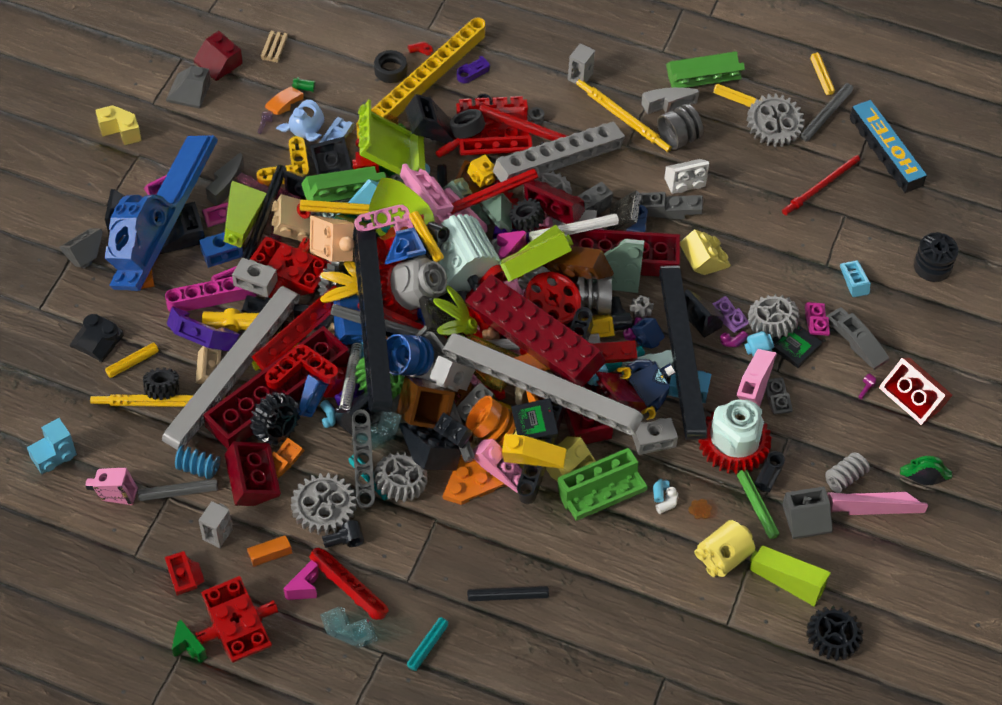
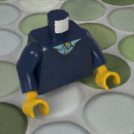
[617,359,676,420]

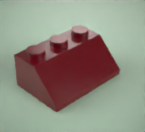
[524,180,585,224]
[224,442,281,506]

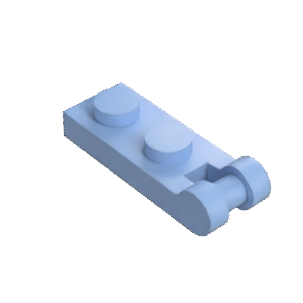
[319,117,355,143]

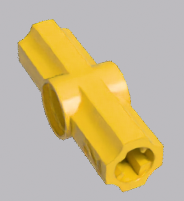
[202,308,259,332]

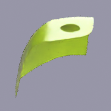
[369,178,435,236]

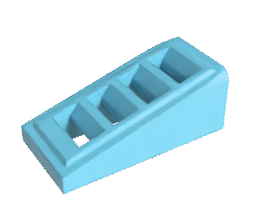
[840,260,871,297]

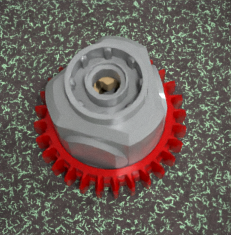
[379,255,447,321]

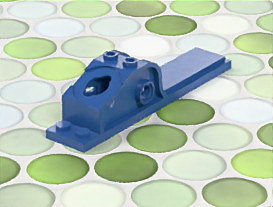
[105,135,218,291]

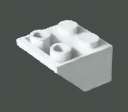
[664,159,709,194]

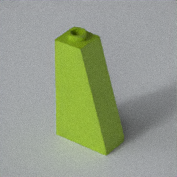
[223,181,266,248]
[500,231,574,282]
[749,545,830,607]

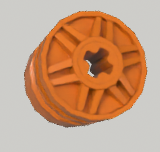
[465,396,516,446]

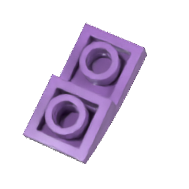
[713,296,749,333]

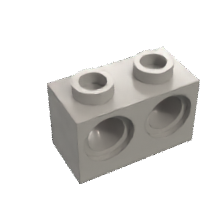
[198,502,233,548]

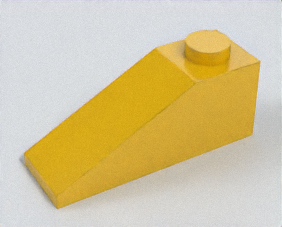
[502,434,567,469]

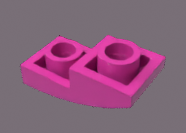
[805,302,830,336]

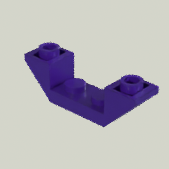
[167,306,240,351]

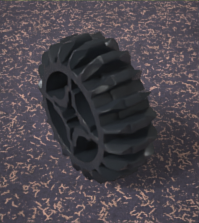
[250,392,301,445]
[806,605,863,661]

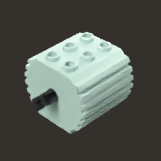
[437,214,501,295]

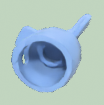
[276,100,324,141]

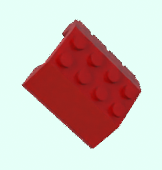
[456,96,533,155]

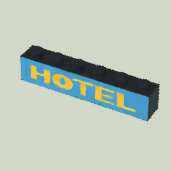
[850,100,927,193]

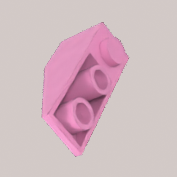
[737,349,777,407]
[473,439,523,493]

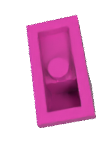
[497,231,526,260]
[283,560,319,600]

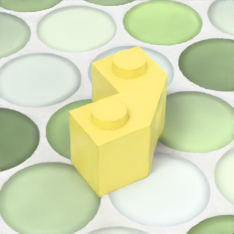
[95,105,142,145]

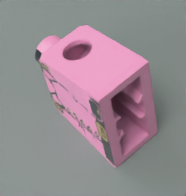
[86,468,138,505]

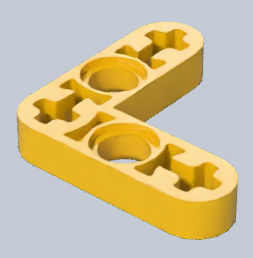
[256,136,309,186]

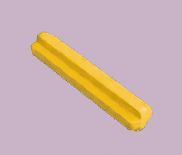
[811,53,835,95]
[714,84,759,107]
[409,211,444,262]
[105,342,159,378]

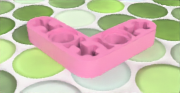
[354,205,413,260]

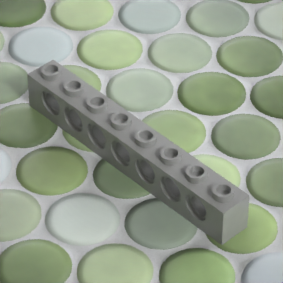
[493,121,625,182]

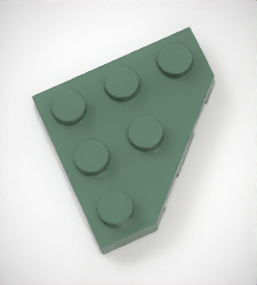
[584,239,644,293]

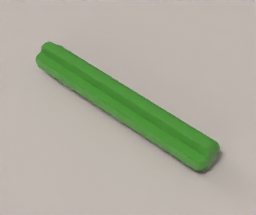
[737,470,779,539]

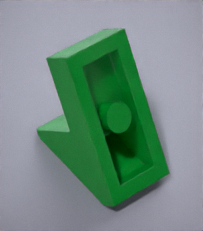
[172,620,207,663]

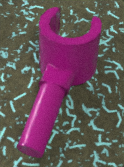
[858,373,876,399]

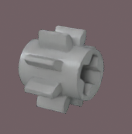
[630,295,654,319]

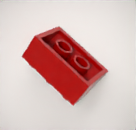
[879,358,953,425]

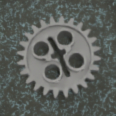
[746,93,805,147]
[291,473,356,535]

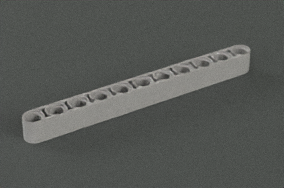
[162,286,300,450]
[442,334,644,435]

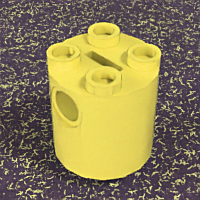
[694,520,755,577]

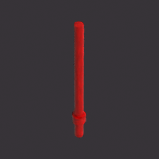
[782,155,860,216]

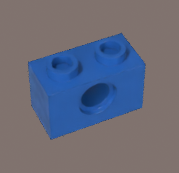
[199,231,243,268]

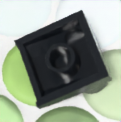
[309,136,353,175]
[70,314,124,363]

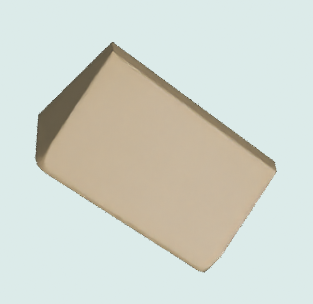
[196,346,222,384]

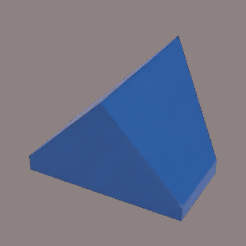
[384,227,426,265]

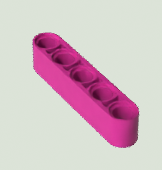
[165,277,257,311]

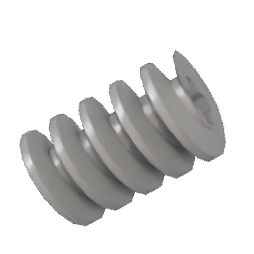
[825,452,870,493]

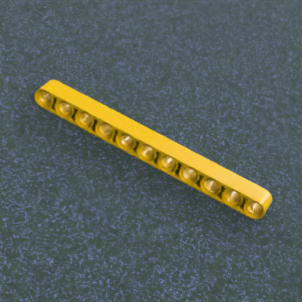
[356,18,485,139]

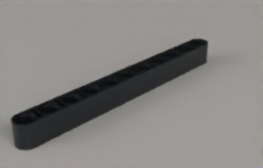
[353,227,393,412]
[659,265,707,440]
[517,307,593,504]

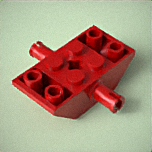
[250,236,331,298]
[195,576,279,663]

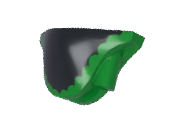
[900,456,952,485]

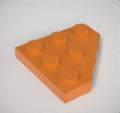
[443,454,519,505]

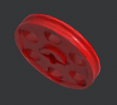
[524,272,581,325]

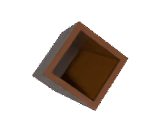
[396,375,455,428]

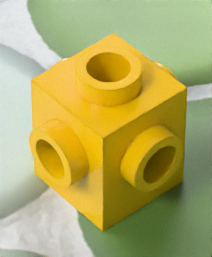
[467,155,496,188]

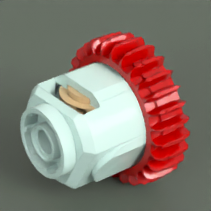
[698,399,772,475]

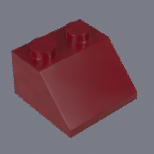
[194,31,243,81]

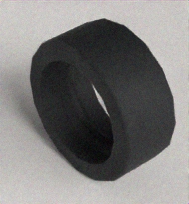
[374,50,407,83]
[450,109,486,139]

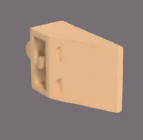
[310,215,355,262]

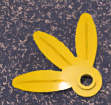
[320,261,358,303]

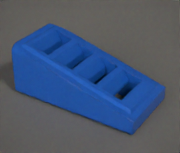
[299,374,329,417]

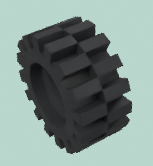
[509,198,545,232]
[143,367,179,400]

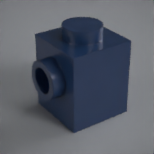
[631,318,665,349]

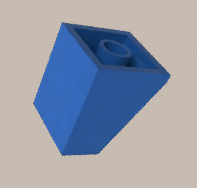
[334,295,363,345]

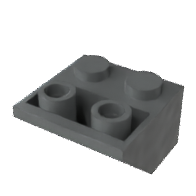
[782,486,832,539]

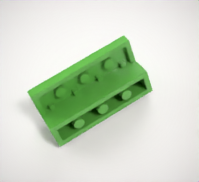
[666,51,745,88]
[301,166,386,202]
[558,448,647,521]

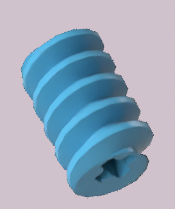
[175,445,221,479]

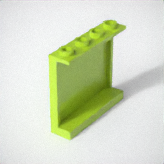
[358,99,425,175]

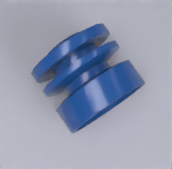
[387,334,434,376]

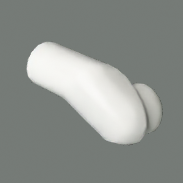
[656,487,679,514]

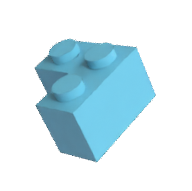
[27,418,77,474]

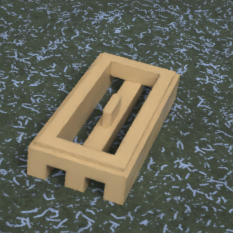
[261,31,288,63]

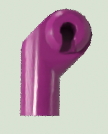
[623,318,642,341]
[720,331,748,347]

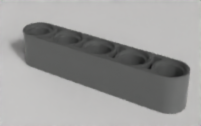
[352,409,375,510]

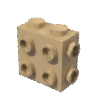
[272,194,316,242]

